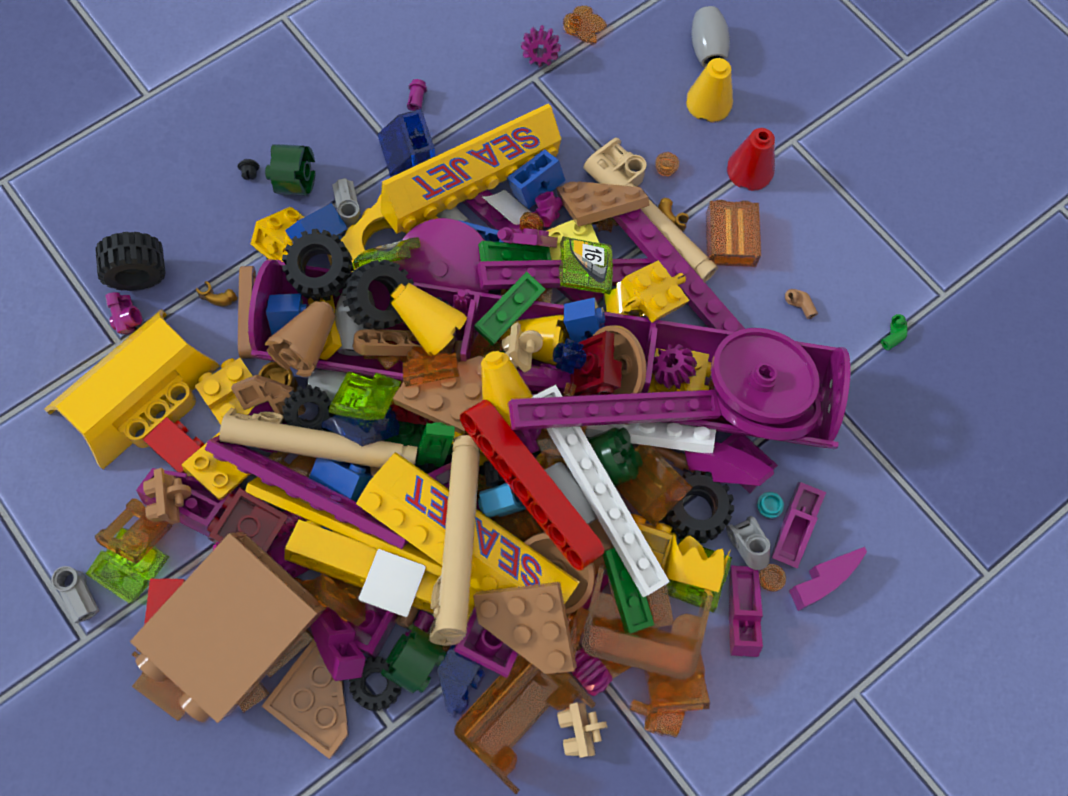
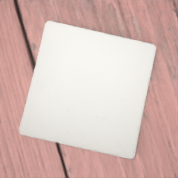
[482,190,532,225]
[359,549,426,617]

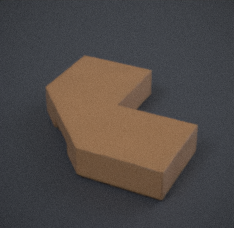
[231,375,306,422]

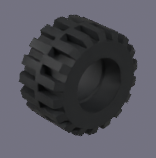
[282,229,354,301]
[95,232,166,291]
[342,260,414,330]
[662,470,734,544]

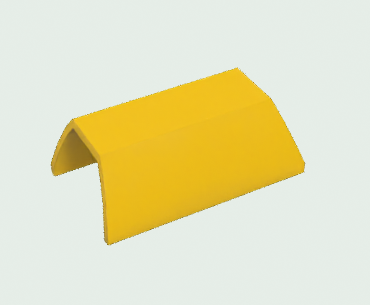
[44,309,220,469]

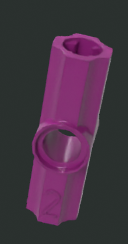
[516,364,571,395]

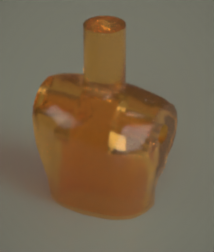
[629,694,685,738]

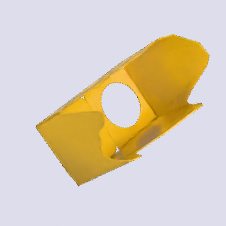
[664,534,730,592]

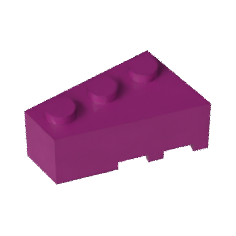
[136,468,241,537]

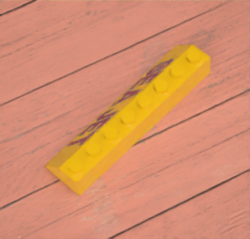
[380,103,561,234]
[356,452,580,605]

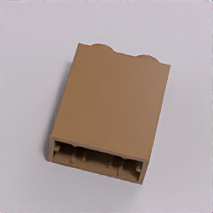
[130,532,326,723]

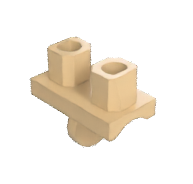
[502,322,543,372]
[557,702,607,758]

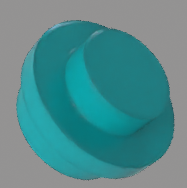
[757,492,784,519]

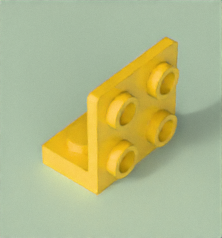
[250,207,304,262]
[181,432,250,500]

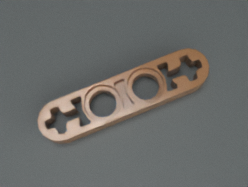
[238,266,256,359]
[352,329,455,356]

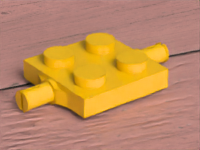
[621,260,689,323]

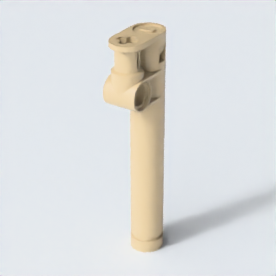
[584,138,718,282]
[219,408,418,468]
[430,435,480,645]

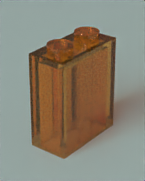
[706,200,761,267]
[616,444,693,526]

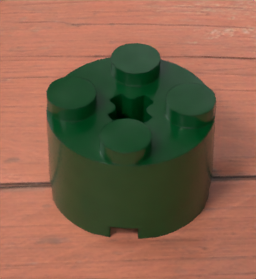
[265,144,315,195]
[587,427,643,487]
[381,624,447,694]

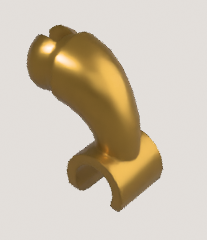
[658,198,689,232]
[196,281,237,307]

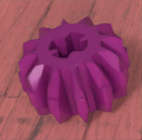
[521,25,561,68]
[652,344,697,390]
[570,646,612,696]

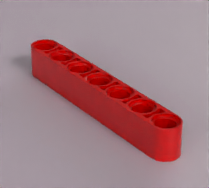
[460,400,604,571]

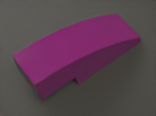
[684,442,774,486]
[771,482,826,569]
[789,547,867,611]
[729,566,763,657]
[310,601,366,681]

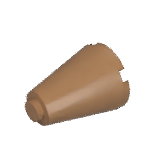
[265,301,336,377]

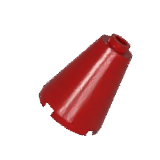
[727,128,775,191]

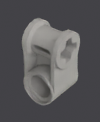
[726,516,770,570]

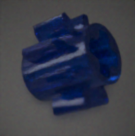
[553,338,586,374]

